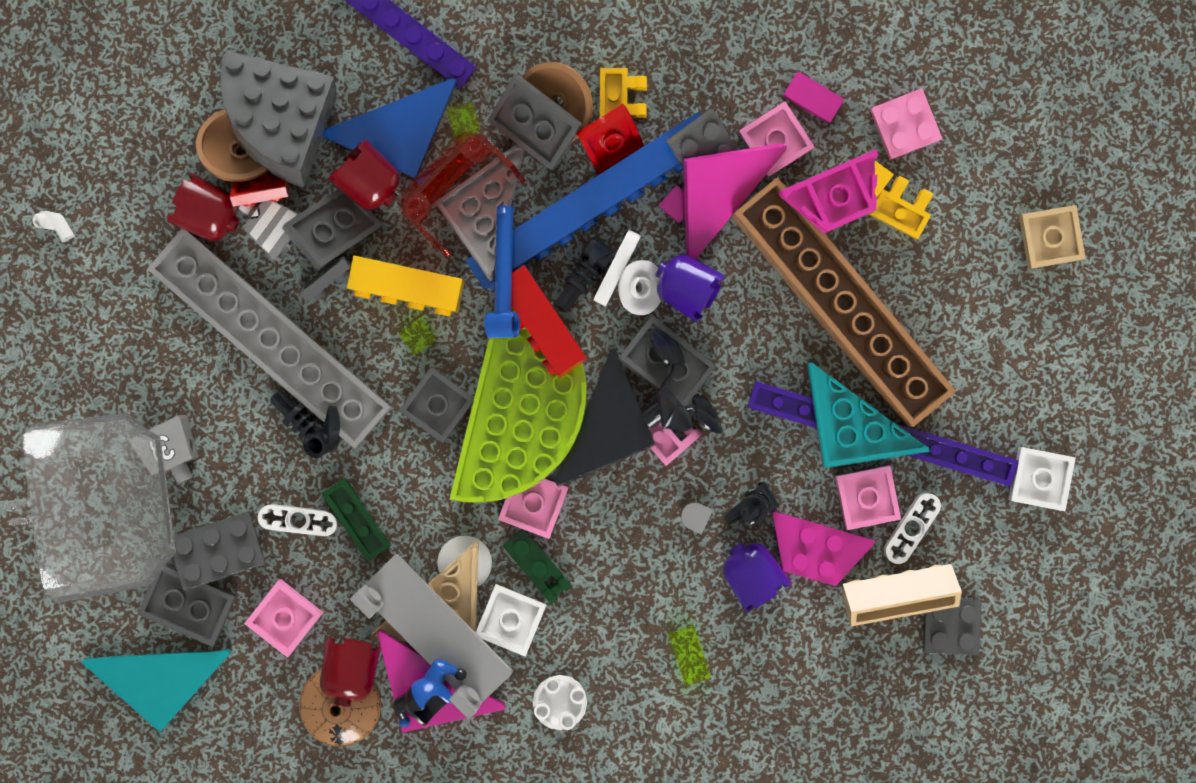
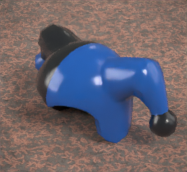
[393,660,467,728]

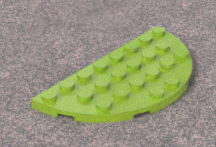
[449,307,587,503]

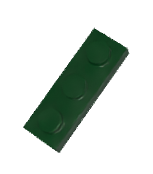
[322,478,392,562]

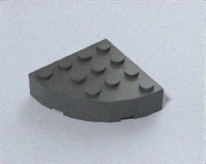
[220,51,337,187]

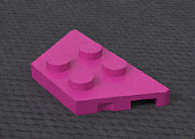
[779,149,878,233]
[772,511,875,586]

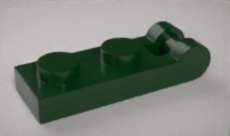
[503,529,573,604]

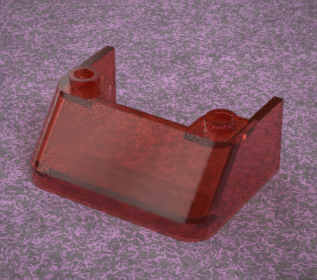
[397,131,526,259]

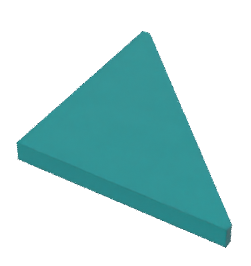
[806,362,930,468]
[81,649,232,732]

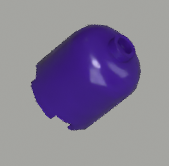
[655,255,726,323]
[723,542,792,613]

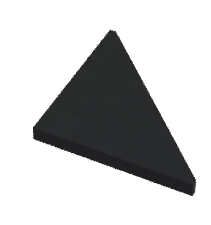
[556,348,656,487]

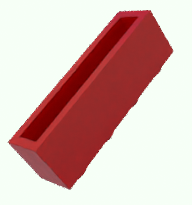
[511,265,587,379]

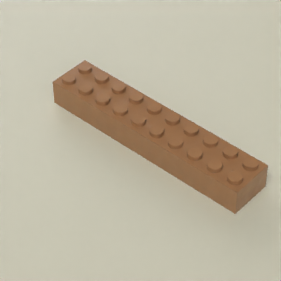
[731,177,956,427]

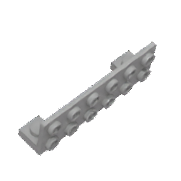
[350,554,513,719]

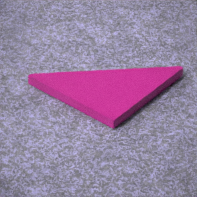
[683,143,786,259]
[377,629,505,733]

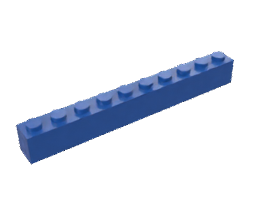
[465,111,701,291]

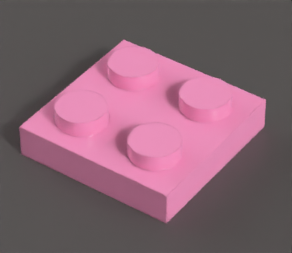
[870,88,942,160]
[738,101,815,179]
[835,465,901,530]
[498,478,569,539]
[244,579,324,658]

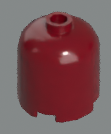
[328,138,400,210]
[167,173,241,241]
[320,638,381,707]

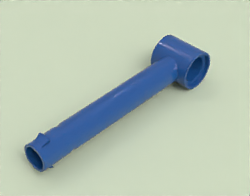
[485,205,520,338]

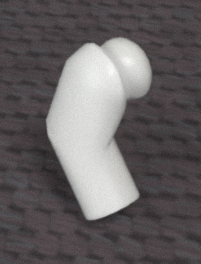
[32,211,75,242]

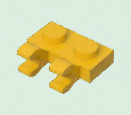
[600,68,647,118]
[868,176,933,240]

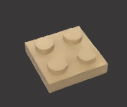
[1019,205,1086,269]

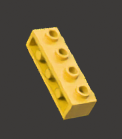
[347,256,465,317]

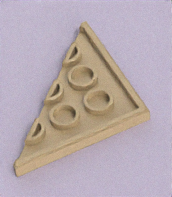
[370,542,479,642]

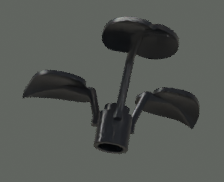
[640,328,724,434]

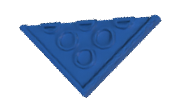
[323,78,458,178]

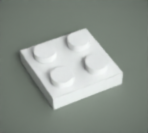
[1008,447,1076,511]
[476,584,546,657]

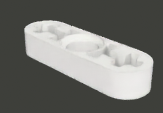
[593,230,641,307]
[884,493,941,564]
[258,504,339,536]

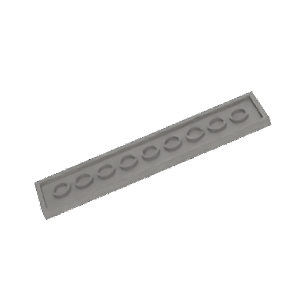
[147,229,392,449]

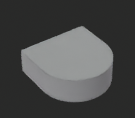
[681,502,713,535]

